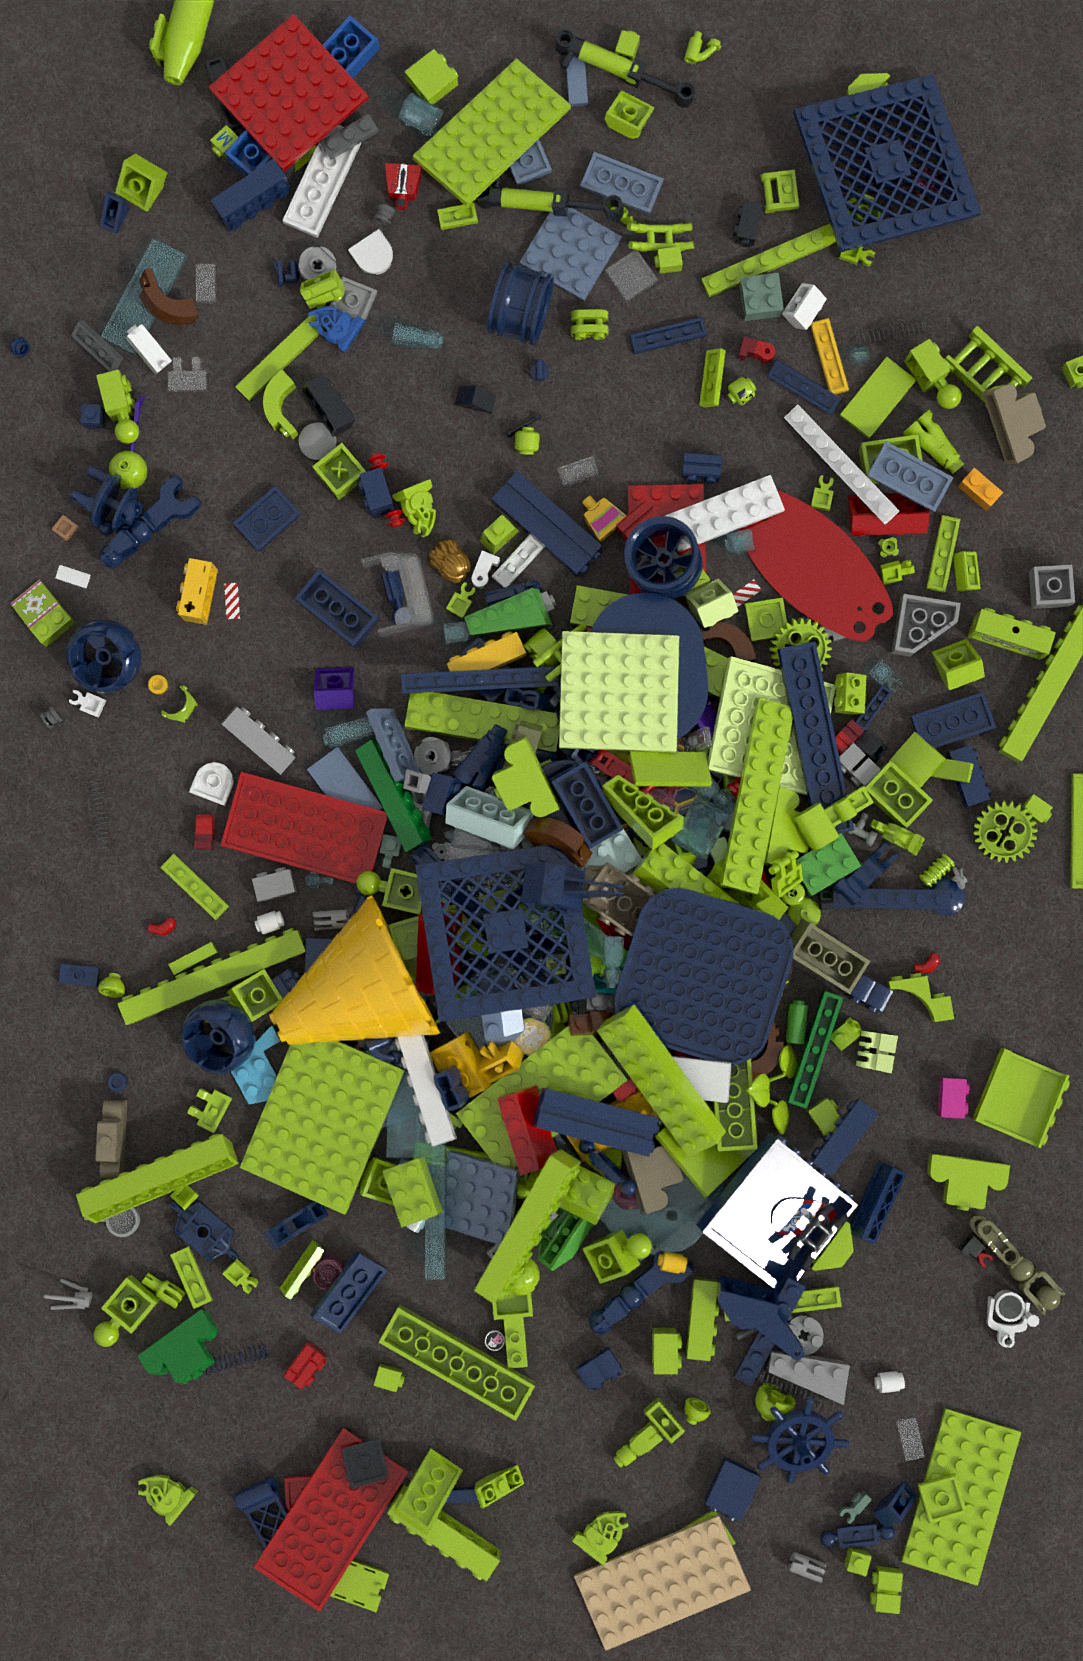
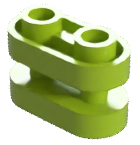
[571,309,608,340]

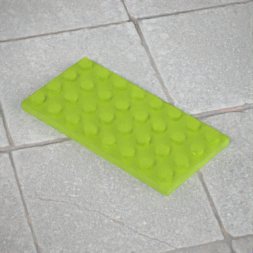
[413,58,571,207]
[456,1026,628,1168]
[901,1408,1021,1586]

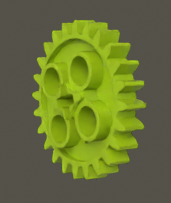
[769,618,832,671]
[974,800,1038,863]

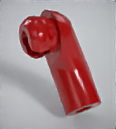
[148,917,176,936]
[914,953,940,973]

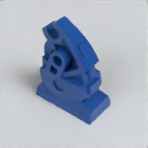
[308,306,366,352]

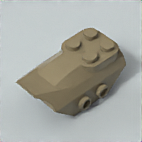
[581,862,655,938]

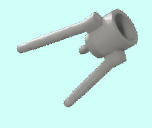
[43,1279,92,1310]

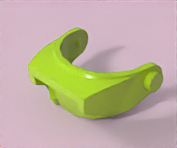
[161,685,198,723]

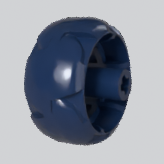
[66,619,141,693]
[180,999,256,1074]

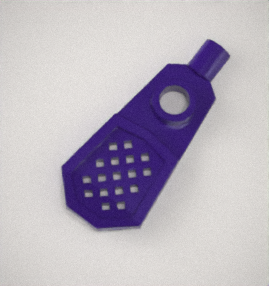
[130,396,146,452]

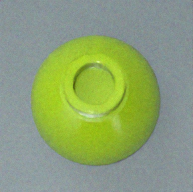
[98,973,125,998]
[684,1397,711,1425]

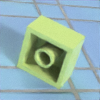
[685,579,738,628]

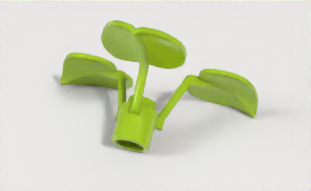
[746,1044,797,1135]

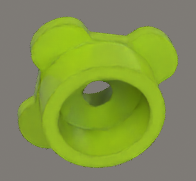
[878,537,899,558]

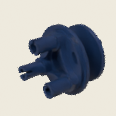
[70,465,142,532]

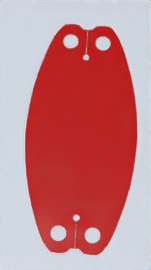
[736,490,893,641]

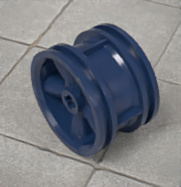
[487,261,554,346]
[624,516,703,599]

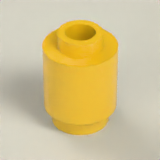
[657,1251,687,1274]

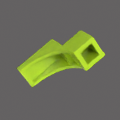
[886,973,954,1022]

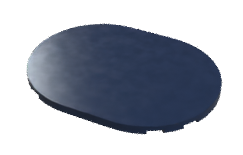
[591,593,708,740]

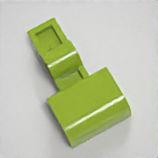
[792,786,874,851]
[492,1292,533,1368]

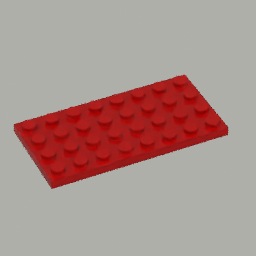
[220,772,388,883]
[254,1428,409,1612]

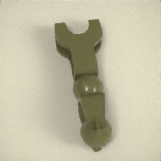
[968,1214,1066,1315]

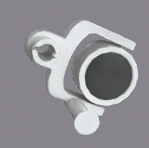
[986,1289,1039,1348]

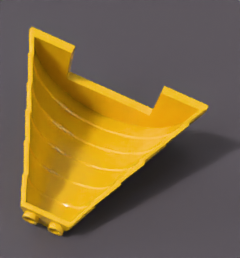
[269,895,440,1045]

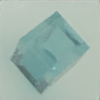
[725,529,756,555]
[443,621,472,646]

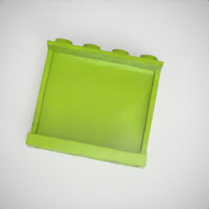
[972,1048,1070,1148]

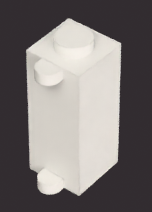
[125,324,172,375]

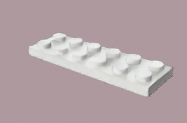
[283,125,362,238]
[666,475,785,552]

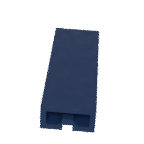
[492,471,602,577]
[533,1088,660,1157]

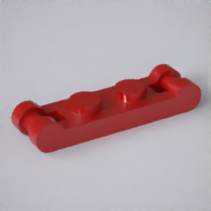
[590,750,656,794]

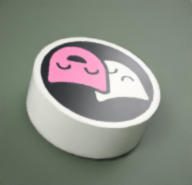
[485,1330,505,1351]

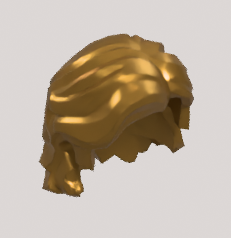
[429,539,471,584]

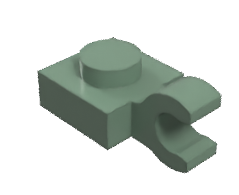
[380,834,401,869]
[839,1490,872,1524]

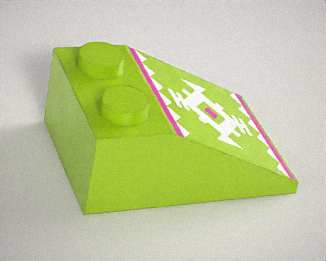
[10,579,76,647]

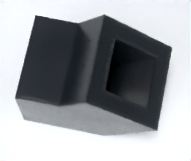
[819,890,834,910]

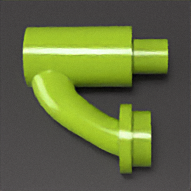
[684,31,721,64]

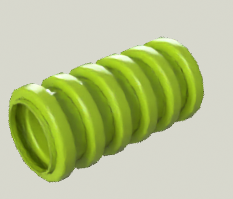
[919,854,955,888]

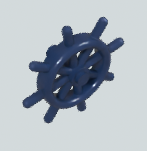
[750,1397,849,1484]

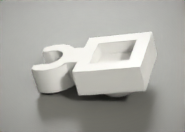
[69,690,106,718]

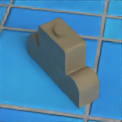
[982,384,1046,464]
[96,1099,127,1179]
[621,1146,683,1215]

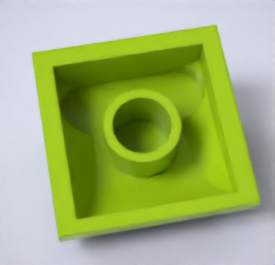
[605,90,654,139]
[360,1157,396,1205]

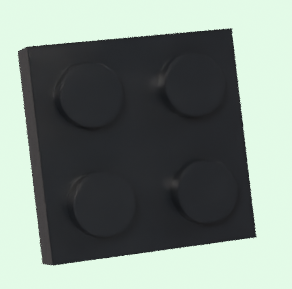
[341,1438,389,1488]

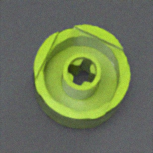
[523,628,562,667]

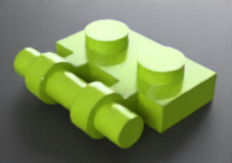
[769,851,803,898]

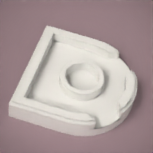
[348,229,393,275]
[189,762,234,806]

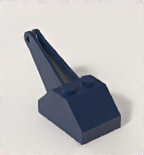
[521,863,624,911]
[717,1275,804,1360]

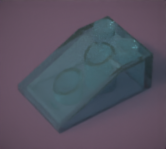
[671,794,731,860]

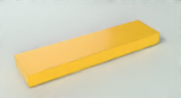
[810,318,849,394]

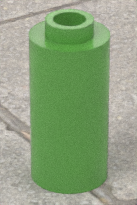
[785,1000,808,1044]

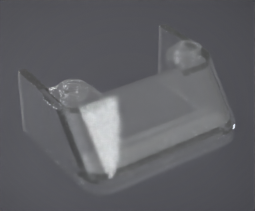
[361,552,434,638]

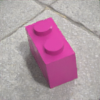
[938,1077,969,1119]

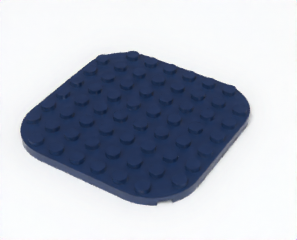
[615,887,794,1065]

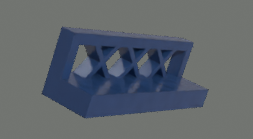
[850,1161,907,1244]

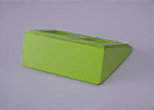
[953,551,981,591]

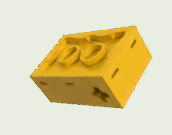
[176,558,218,625]
[430,1031,496,1098]

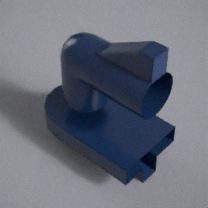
[272,260,299,287]

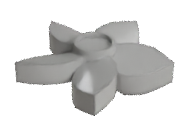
[952,867,968,889]

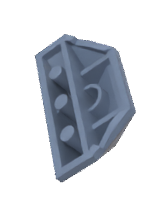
[479,973,525,1048]

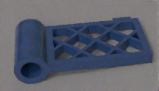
[234,1477,289,1552]

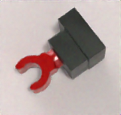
[958,1234,993,1268]

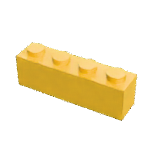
[447,631,526,671]

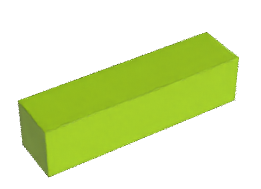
[168,942,218,975]

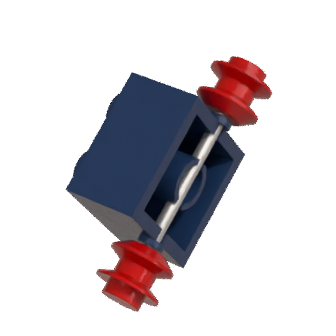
[358,452,406,528]

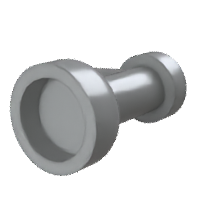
[848,813,878,846]

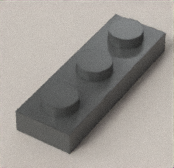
[320,114,379,160]
[71,320,123,372]

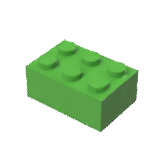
[796,833,861,897]

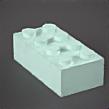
[446,786,533,849]
[575,830,642,873]

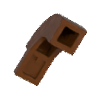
[139,268,198,325]
[700,622,756,662]
[522,817,593,868]
[567,1011,615,1042]
[751,1022,783,1081]

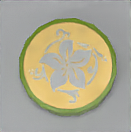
[514,1017,552,1056]

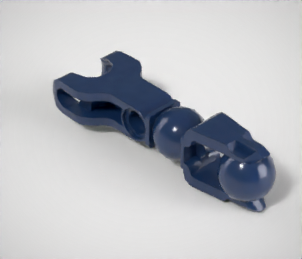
[99,476,202,568]
[588,1239,694,1334]

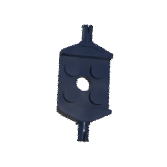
[169,1200,240,1261]

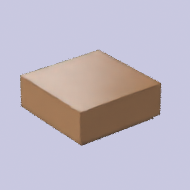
[51,515,79,542]

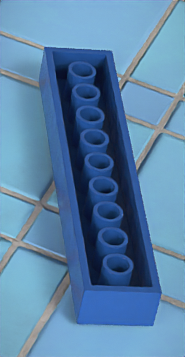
[225,15,380,177]

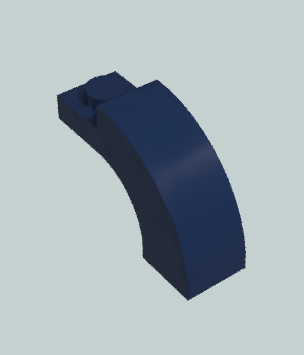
[264,1201,329,1250]

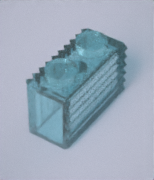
[399,93,443,137]

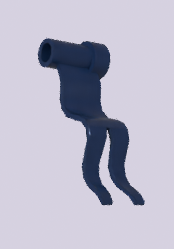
[833,841,901,906]

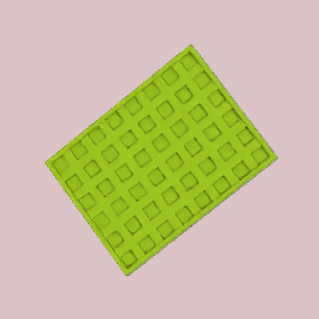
[240,1041,406,1215]

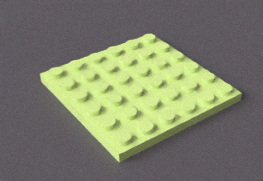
[559,631,679,752]
[707,656,836,796]

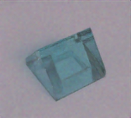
[849,346,870,364]

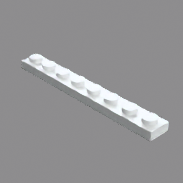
[784,405,899,524]

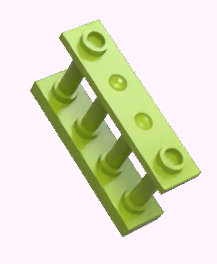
[945,326,1032,408]

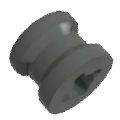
[373,204,395,227]
[39,705,63,729]

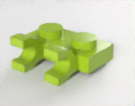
[187,1088,232,1133]

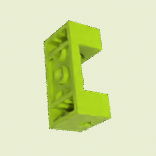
[707,859,788,920]

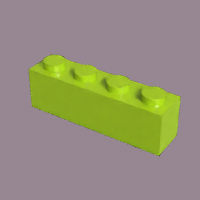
[686,1277,719,1361]

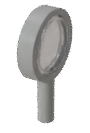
[84,1207,140,1237]

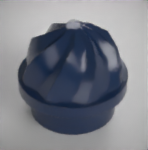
[10,337,30,356]

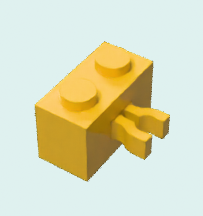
[478,1041,524,1084]

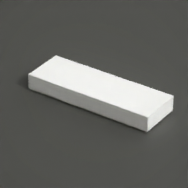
[492,534,544,588]

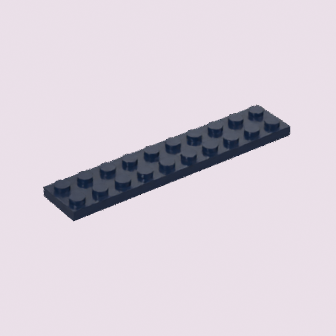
[777,642,854,834]

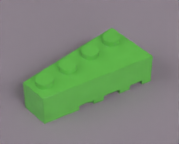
[464,588,552,636]

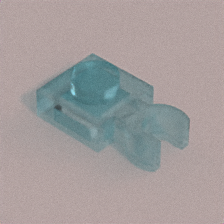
[867,659,903,693]

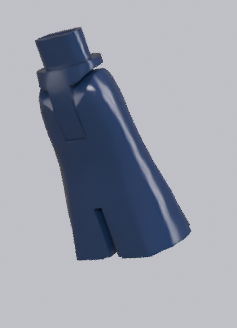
[453,724,508,791]

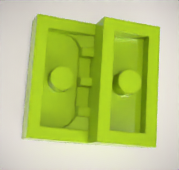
[889,732,946,788]

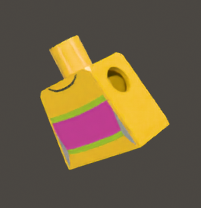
[582,496,626,543]

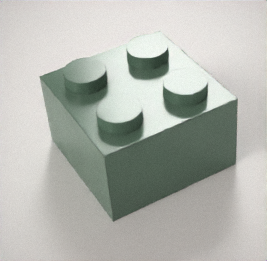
[739,273,784,321]

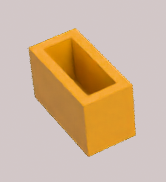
[958,468,1003,511]

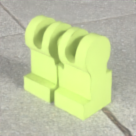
[855,1031,898,1073]

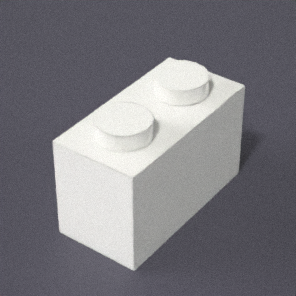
[782,283,827,330]

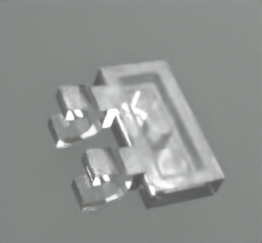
[168,357,207,392]

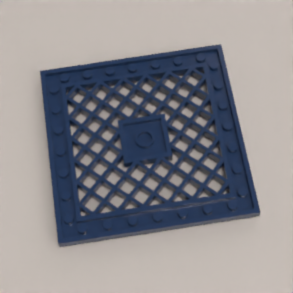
[793,74,981,253]
[415,845,596,1022]

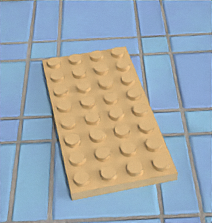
[574,1514,751,1651]

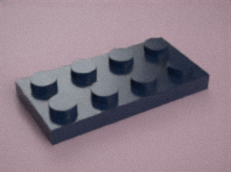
[910,692,996,748]
[310,1251,388,1334]

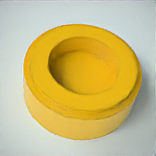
[148,675,168,694]

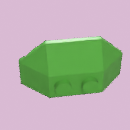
[537,1207,594,1271]

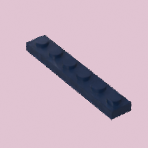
[833,889,951,910]
[734,1276,806,1387]

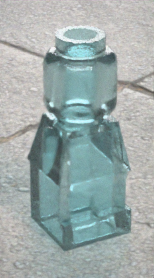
[392,322,444,349]
[685,778,735,810]
[603,936,624,988]

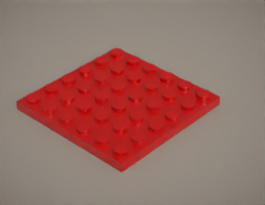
[209,14,369,172]

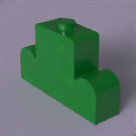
[138,1309,218,1384]

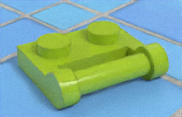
[761,170,799,213]

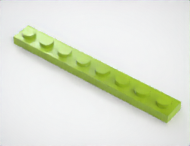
[701,224,836,297]

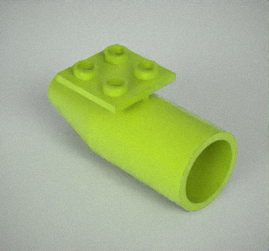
[149,0,214,85]

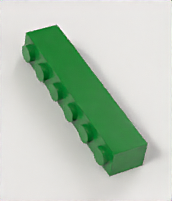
[355,739,433,852]
[786,991,843,1109]

